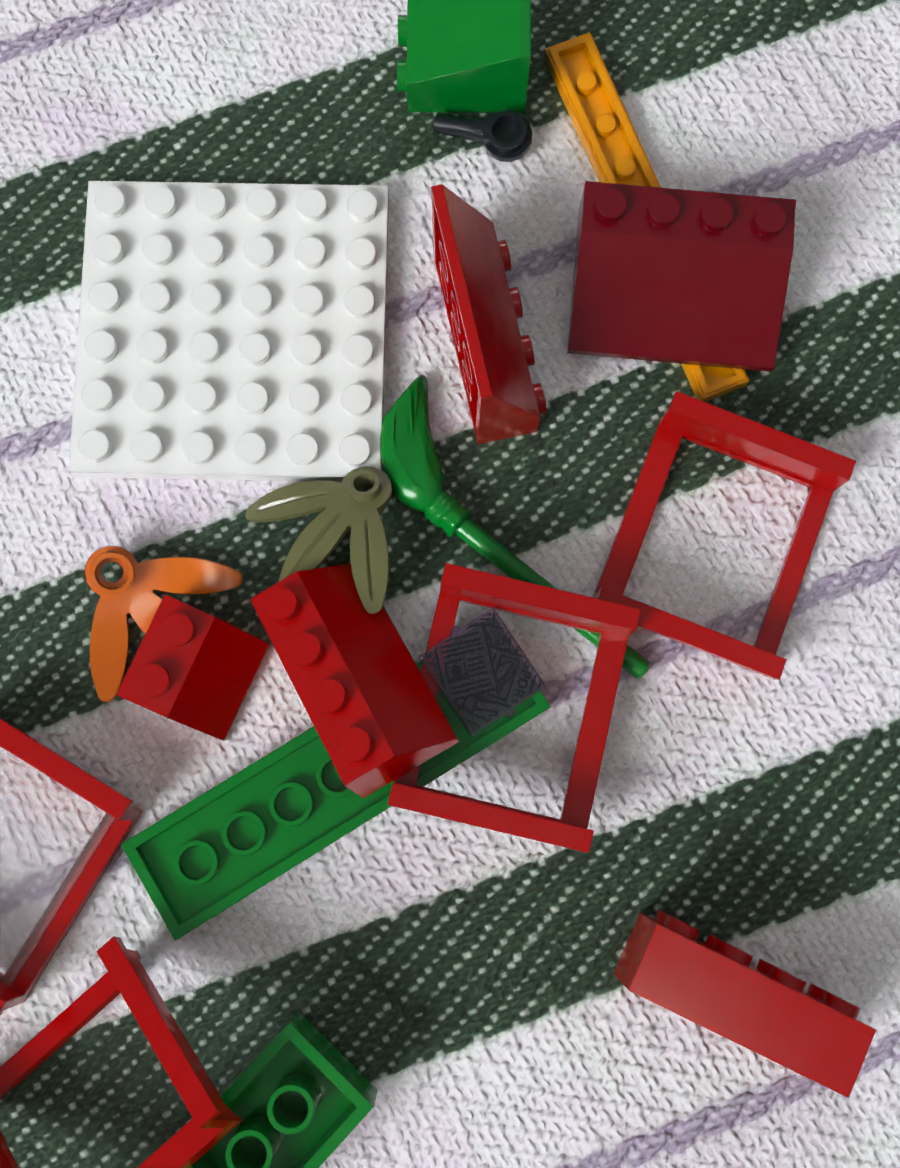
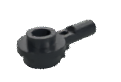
[434,111,532,162]

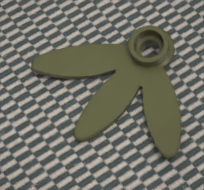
[245,467,392,614]

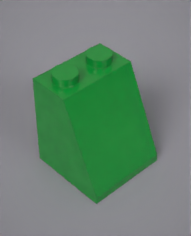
[397,0,531,113]

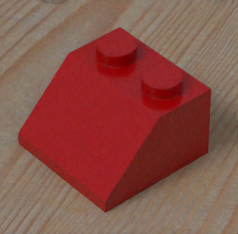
[116,594,270,741]

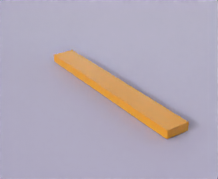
[544,32,749,402]

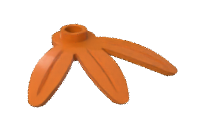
[85,546,243,702]

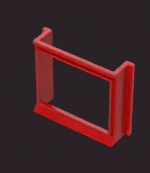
[593,391,856,680]
[387,563,641,853]
[0,936,242,1168]

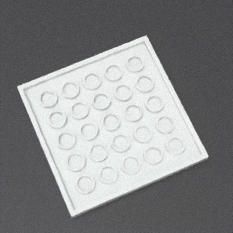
[69,181,389,482]

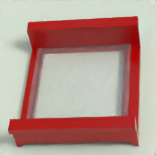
[0,718,143,1015]

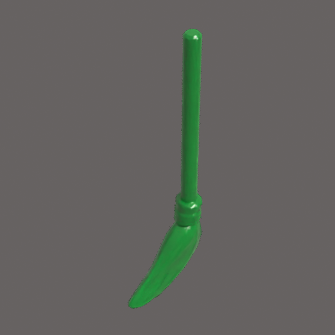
[380,375,650,679]

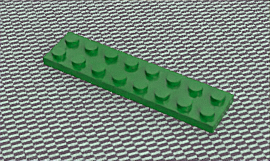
[121,617,551,941]

